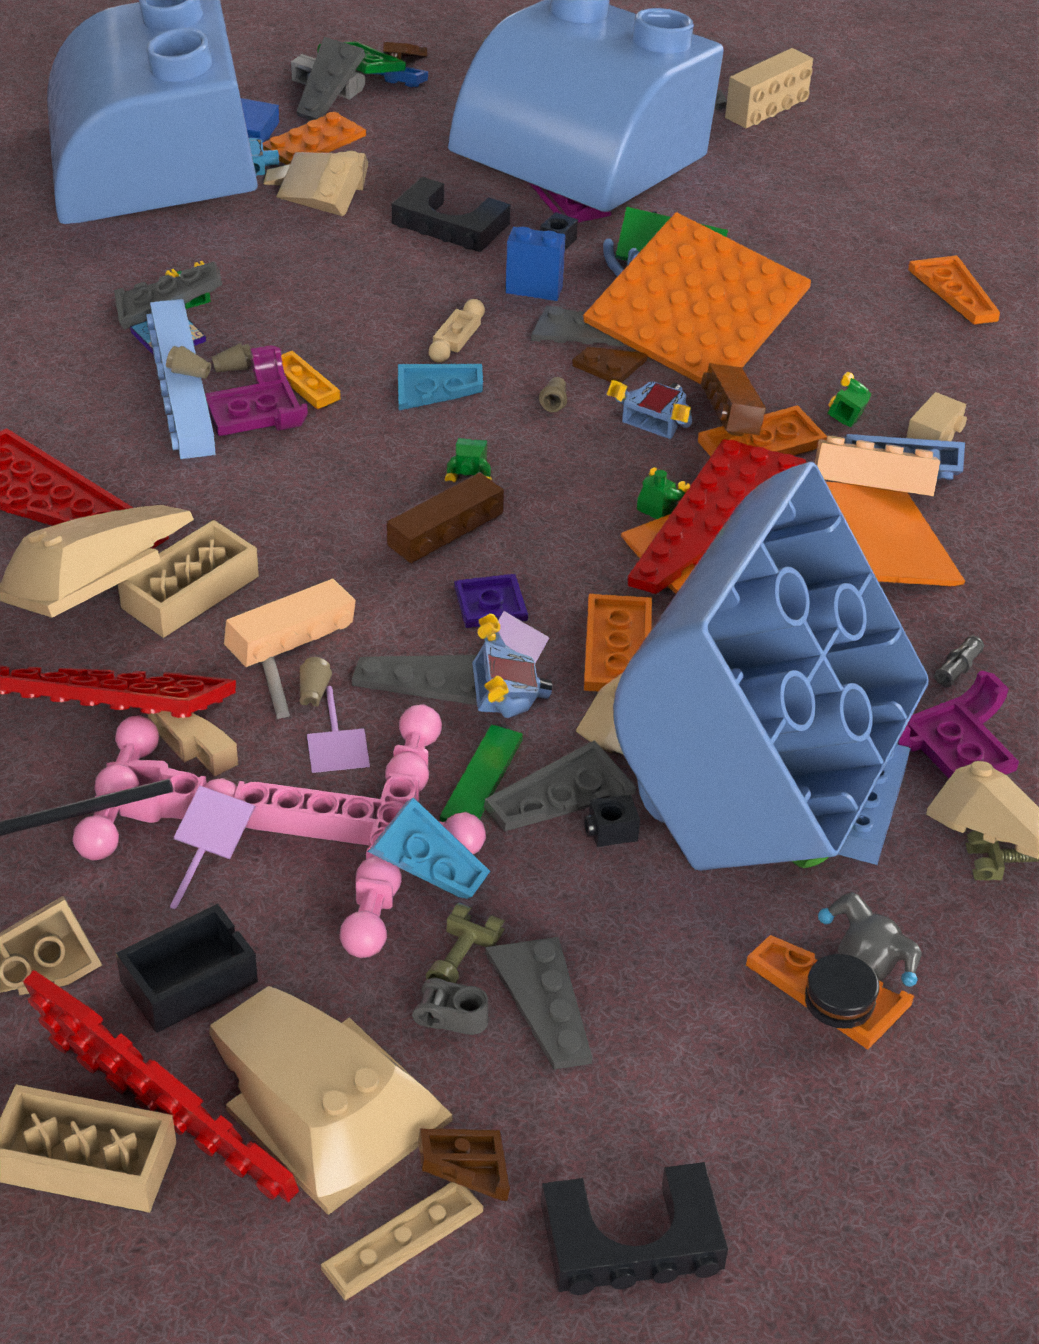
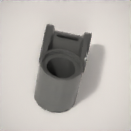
[412,978,489,1035]

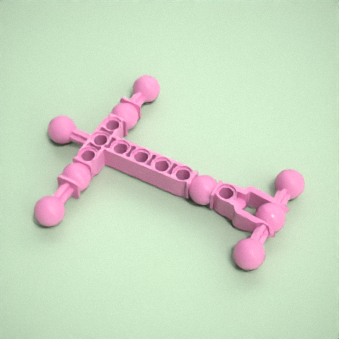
[72,704,486,958]

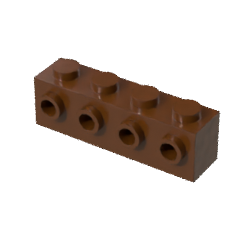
[701,363,766,436]
[387,472,504,563]

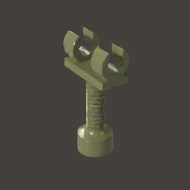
[965,831,1039,880]
[426,903,505,983]

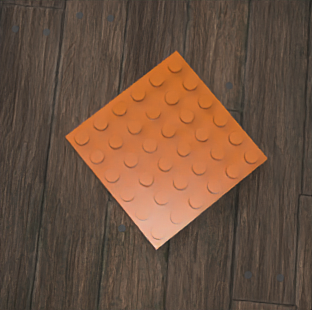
[583,212,811,384]

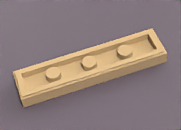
[321,1182,483,1300]

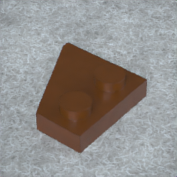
[383,42,427,60]
[572,347,647,383]
[418,1128,510,1201]

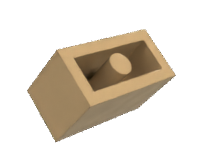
[906,392,967,441]

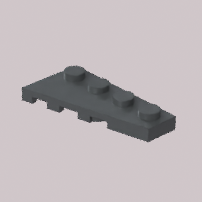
[296,37,365,120]
[114,262,223,330]
[531,305,628,346]
[352,655,477,705]
[484,740,637,832]
[485,937,592,1070]

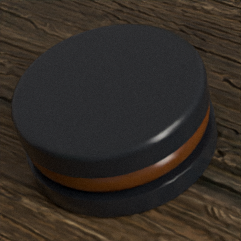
[805,954,879,1029]

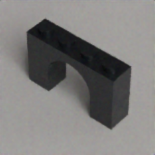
[391,177,511,252]
[541,1162,728,1295]

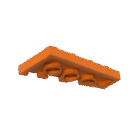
[908,255,1000,325]
[746,935,914,1050]

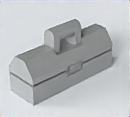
[291,54,365,99]

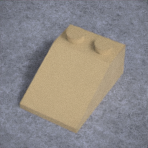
[276,152,363,216]

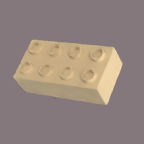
[725,48,813,128]
[118,520,259,638]
[0,1084,176,1213]

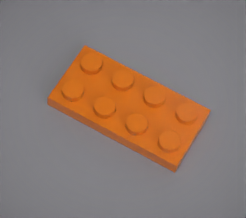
[263,112,366,165]
[698,405,827,457]
[584,594,652,692]

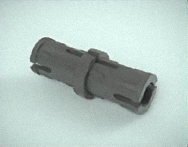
[934,635,984,687]

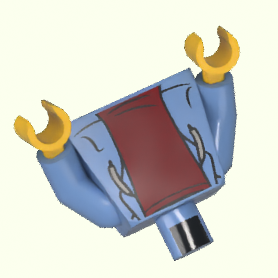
[606,380,692,439]
[472,614,552,718]

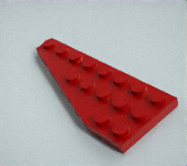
[0,428,169,549]
[628,438,806,594]
[0,665,236,718]
[23,970,299,1203]

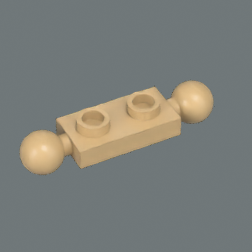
[429,299,485,363]

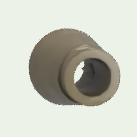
[211,343,252,372]
[166,346,211,379]
[539,377,567,412]
[299,657,332,706]

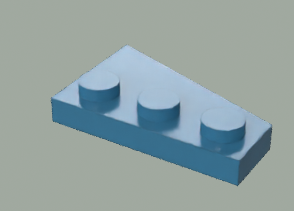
[398,364,483,410]
[367,798,490,899]

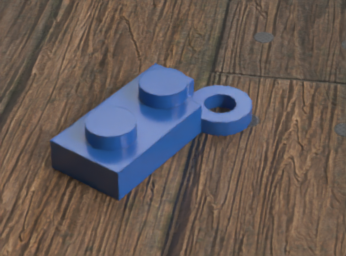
[372,67,428,87]

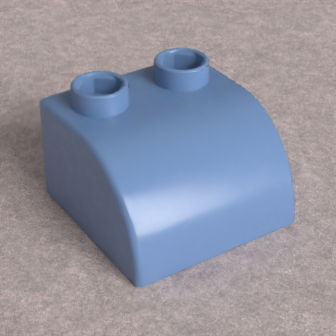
[47,0,258,224]
[448,0,724,212]
[613,462,929,871]

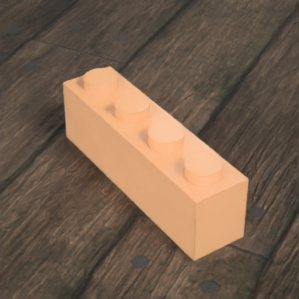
[815,436,940,496]
[224,579,356,667]

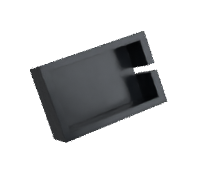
[116,904,258,1033]

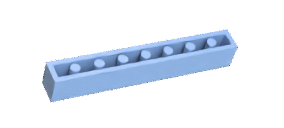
[146,299,216,459]

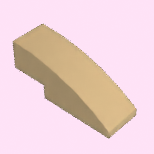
[148,711,238,776]

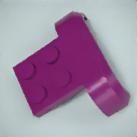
[205,345,308,436]
[897,671,1019,779]

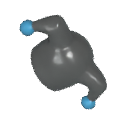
[818,892,922,987]

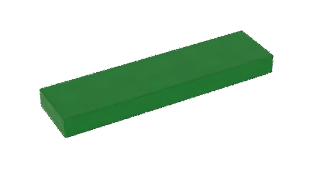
[440,724,523,822]

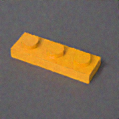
[281,351,341,410]

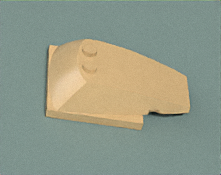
[0,505,194,618]
[209,986,452,1215]

